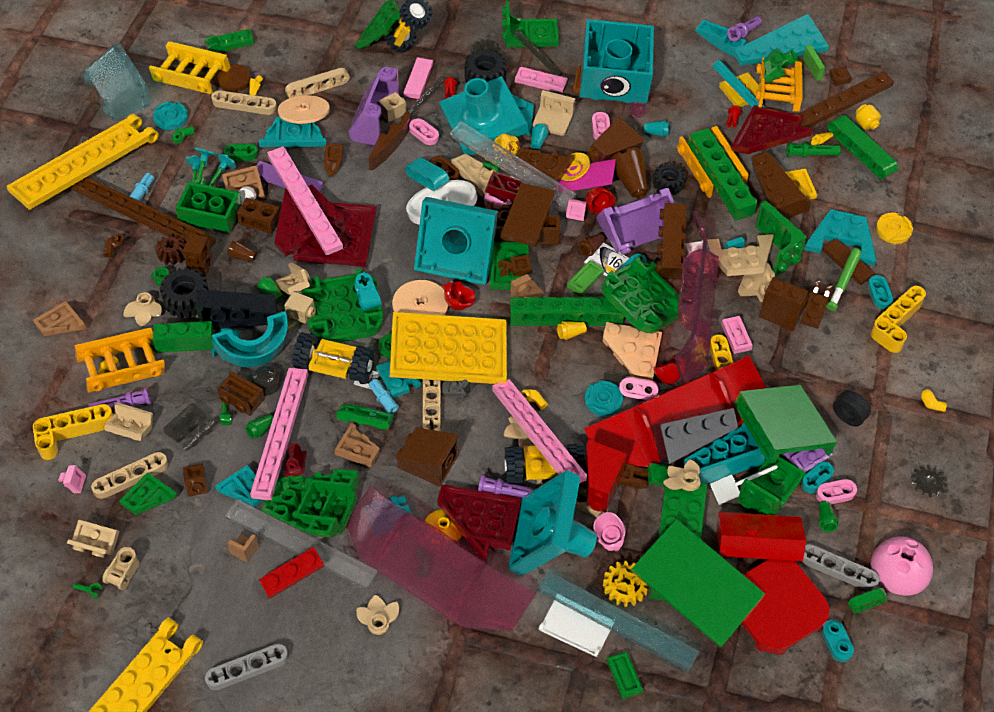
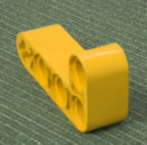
[871,286,926,353]
[33,404,113,460]

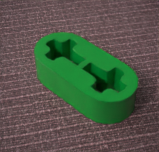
[224,144,258,162]
[848,588,888,614]

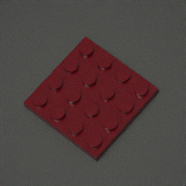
[293,202,377,267]

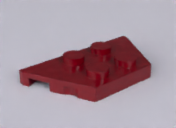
[485,171,527,201]

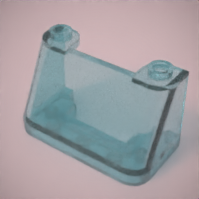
[82,43,151,121]

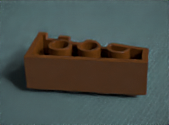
[751,151,809,218]
[487,202,560,245]
[656,203,687,280]

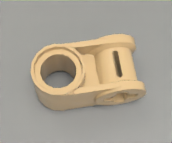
[102,547,140,591]

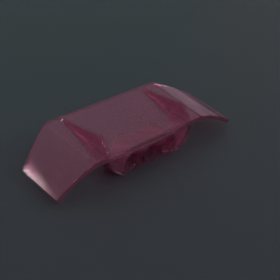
[674,211,719,384]
[347,486,536,631]

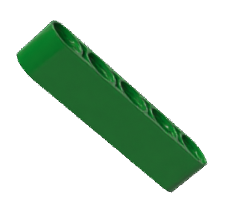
[827,115,898,179]

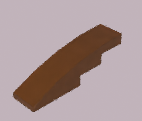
[369,112,412,171]

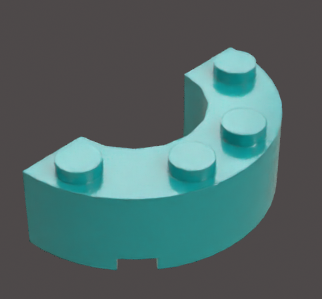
[212,311,288,367]

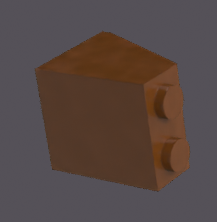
[586,117,645,163]
[759,277,808,331]
[396,427,459,487]

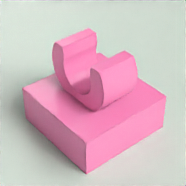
[566,199,587,221]
[58,465,86,493]

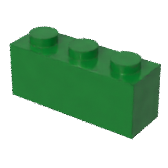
[153,321,215,353]

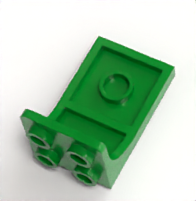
[502,1,559,47]
[755,201,807,276]
[737,457,806,515]

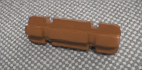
[573,66,581,94]

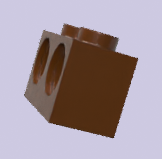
[237,197,280,234]
[183,234,213,277]

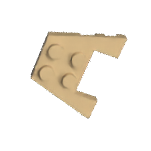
[703,234,774,276]

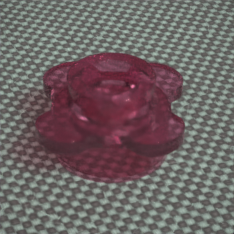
[629,102,648,118]

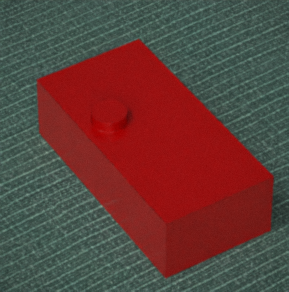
[716,512,806,561]

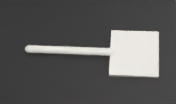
[710,465,778,505]

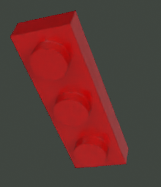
[259,547,325,599]

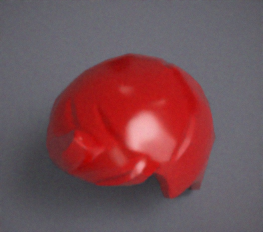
[585,187,616,214]
[442,281,476,311]
[653,357,685,384]

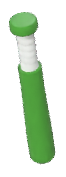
[826,248,862,311]

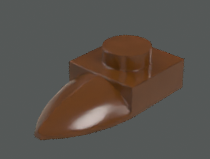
[324,144,344,177]

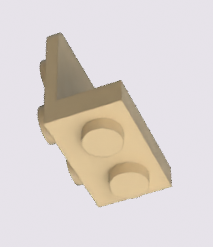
[532,90,575,136]

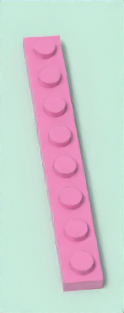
[267,146,343,255]
[250,368,309,500]
[492,379,587,483]

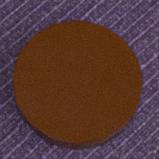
[217,64,251,92]

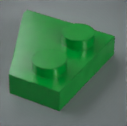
[119,472,178,516]

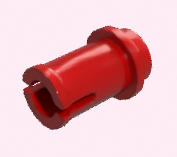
[444,77,457,99]
[726,106,741,128]

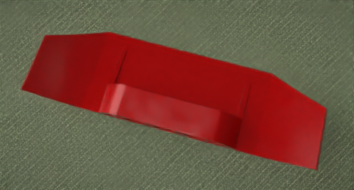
[584,355,767,467]

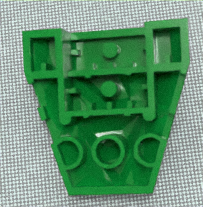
[262,469,359,537]

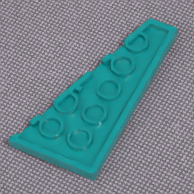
[733,14,829,66]

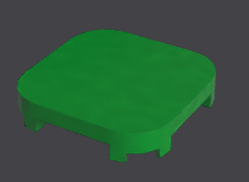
[601,257,689,334]
[302,270,383,343]

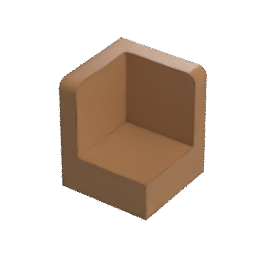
[227,534,259,563]

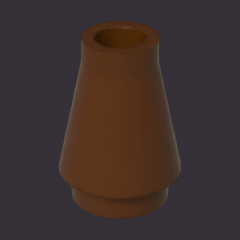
[579,234,605,257]
[228,241,257,262]

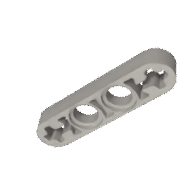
[801,544,880,591]
[205,644,288,691]

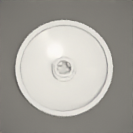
[406,180,477,225]

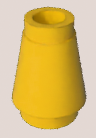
[557,321,586,340]

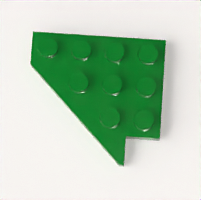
[355,0,401,49]

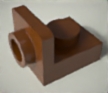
[183,463,208,497]

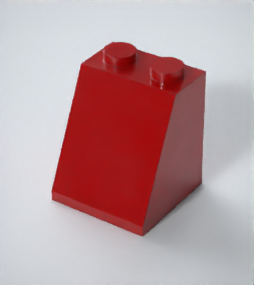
[585,439,627,513]

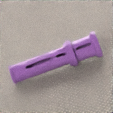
[727,17,762,41]
[88,387,151,410]
[478,475,535,499]

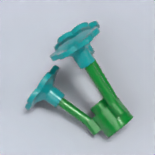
[186,147,236,186]

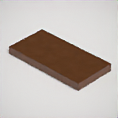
[501,183,556,246]

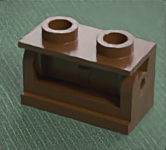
[217,371,265,416]

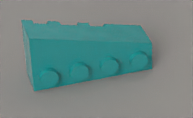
[684,423,765,484]

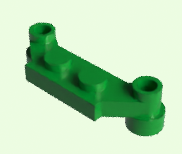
[763,48,798,83]

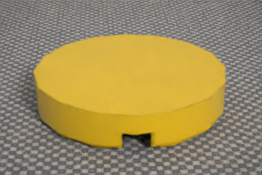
[876,212,913,244]

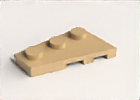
[451,154,496,197]

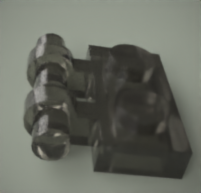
[163,403,216,451]

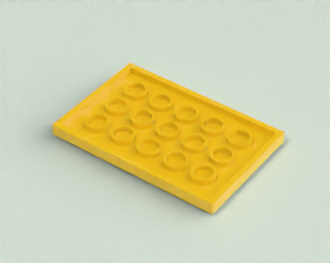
[390,312,507,384]

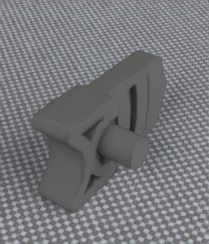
[441,379,469,396]

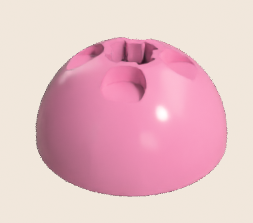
[870,536,933,596]

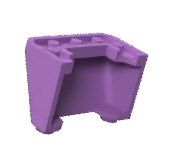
[349,67,399,145]
[596,188,674,255]

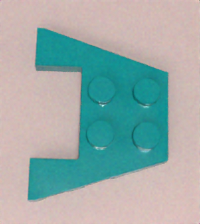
[804,209,876,266]

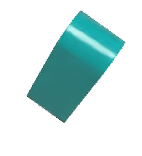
[405,157,450,191]

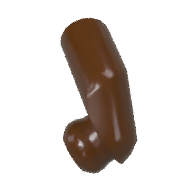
[103,233,124,258]

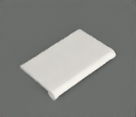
[538,595,615,657]

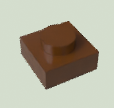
[829,67,852,86]

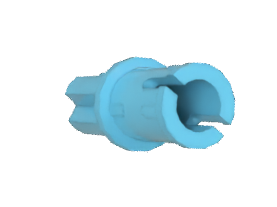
[129,173,154,202]
[369,379,399,414]

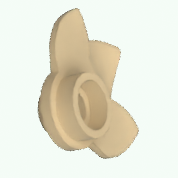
[123,292,162,326]
[504,416,534,449]
[663,459,700,491]
[357,595,399,635]

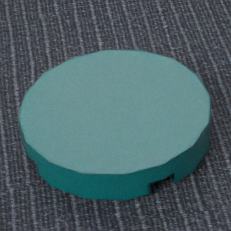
[153,101,188,130]
[584,381,623,417]

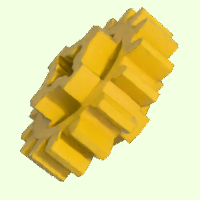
[603,561,649,607]

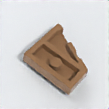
[222,165,265,199]
[510,274,545,300]
[33,301,86,337]
[335,423,380,467]

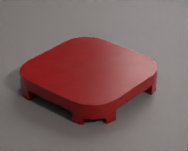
[741,559,830,656]

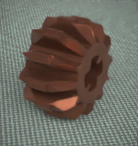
[155,234,185,265]

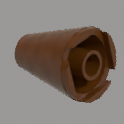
[610,147,648,199]

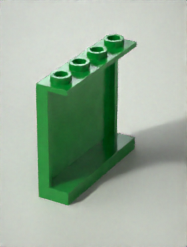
[734,385,837,464]

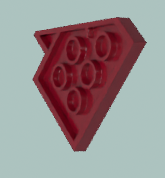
[731,106,813,154]
[274,184,344,257]
[437,484,521,561]

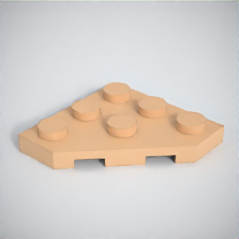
[603,322,662,381]

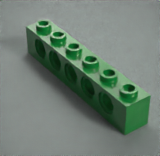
[688,128,757,221]
[510,297,624,326]

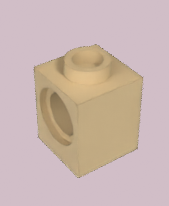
[379,92,407,122]
[284,291,316,324]

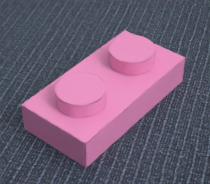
[721,316,753,354]

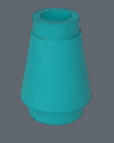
[644,120,670,137]
[530,124,549,150]

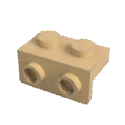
[275,263,310,295]
[738,263,775,302]
[105,403,153,441]
[67,520,120,558]

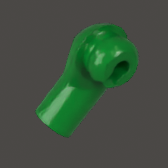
[172,126,195,144]

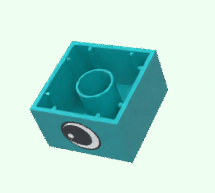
[579,19,654,104]

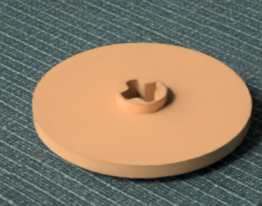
[278,95,330,124]
[392,280,448,315]

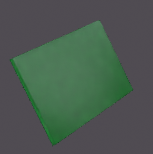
[631,519,765,648]

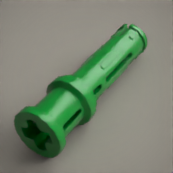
[786,142,841,158]

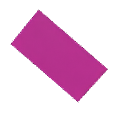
[555,159,616,193]

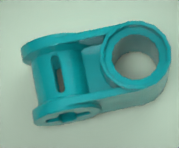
[354,272,381,311]

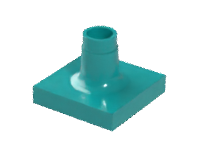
[439,76,529,156]
[414,197,498,285]
[507,470,597,576]

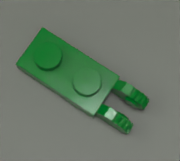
[205,29,254,52]
[336,403,394,430]

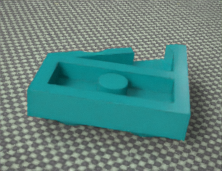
[215,465,265,508]

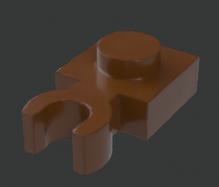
[498,255,532,276]

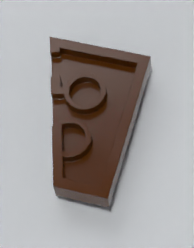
[511,148,574,185]

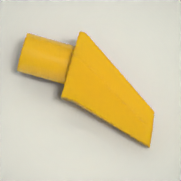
[249,75,263,96]
[811,132,833,145]

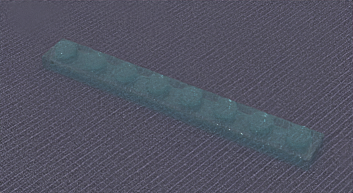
[538,571,700,672]

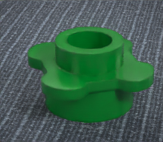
[151,267,170,286]

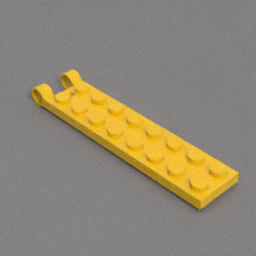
[7,114,159,210]
[88,617,203,712]

